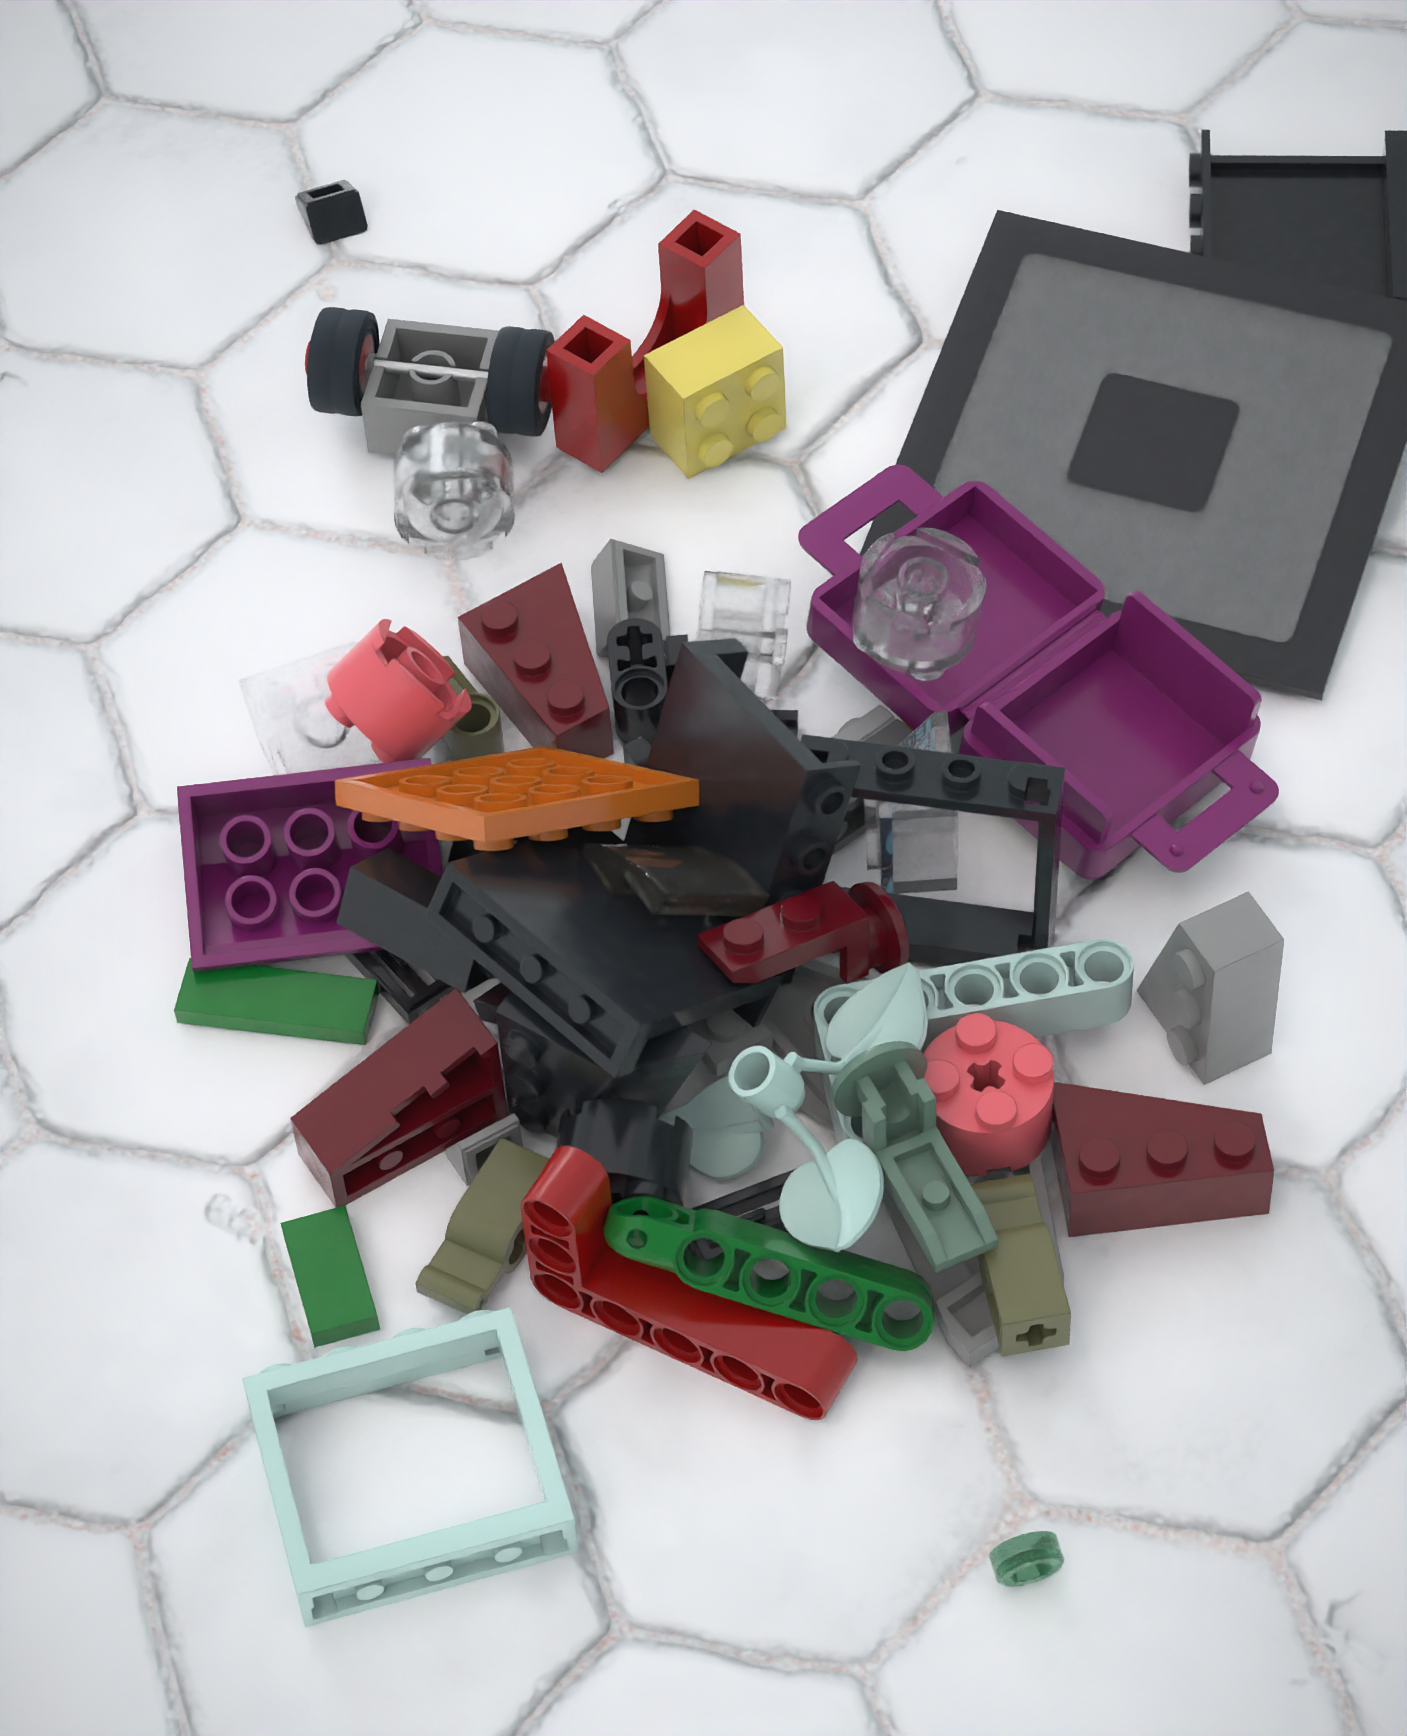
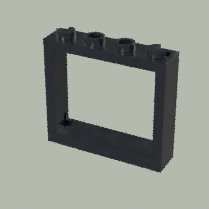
[801,734,1065,966]

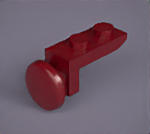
[697,880,909,984]

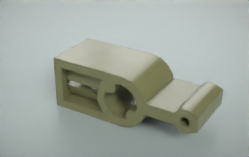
[415,1138,550,1314]
[970,1174,1071,1357]

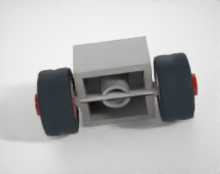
[305,307,555,465]

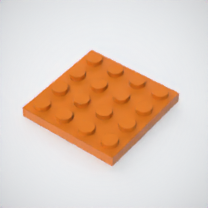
[335,746,699,851]

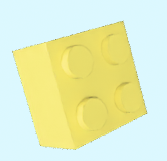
[644,305,787,479]

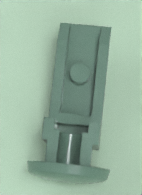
[831,1041,998,1273]

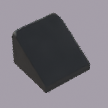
[294,179,368,245]

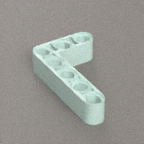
[814,939,1134,1143]

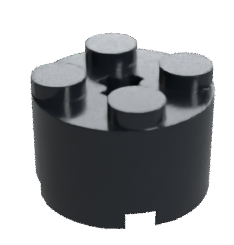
[555,1098,693,1216]

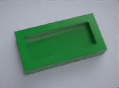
[280,1205,380,1348]

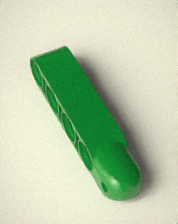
[603,1196,934,1351]

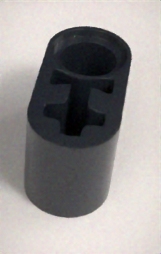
[607,618,668,747]

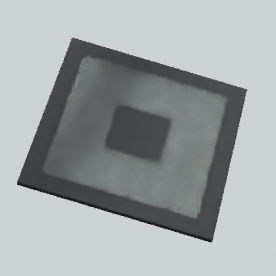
[860,209,1407,701]

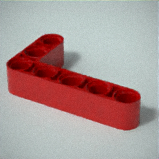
[520,1146,858,1420]

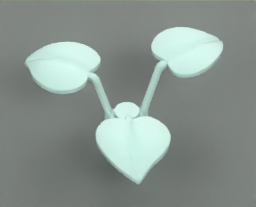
[659,963,928,1252]

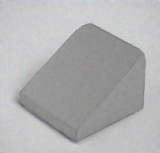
[445,1113,523,1186]

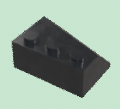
[495,991,713,1138]

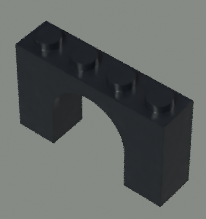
[337,836,529,993]

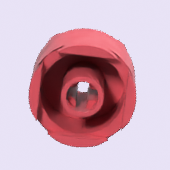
[325,619,472,763]
[923,1013,1054,1176]

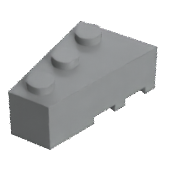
[1136,891,1285,1085]

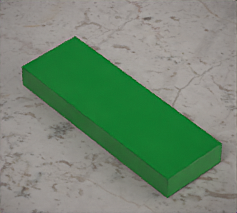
[174,957,380,1045]

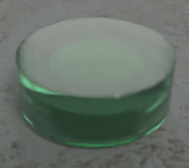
[989,1531,1065,1587]

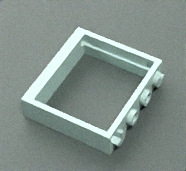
[242,1307,579,1627]

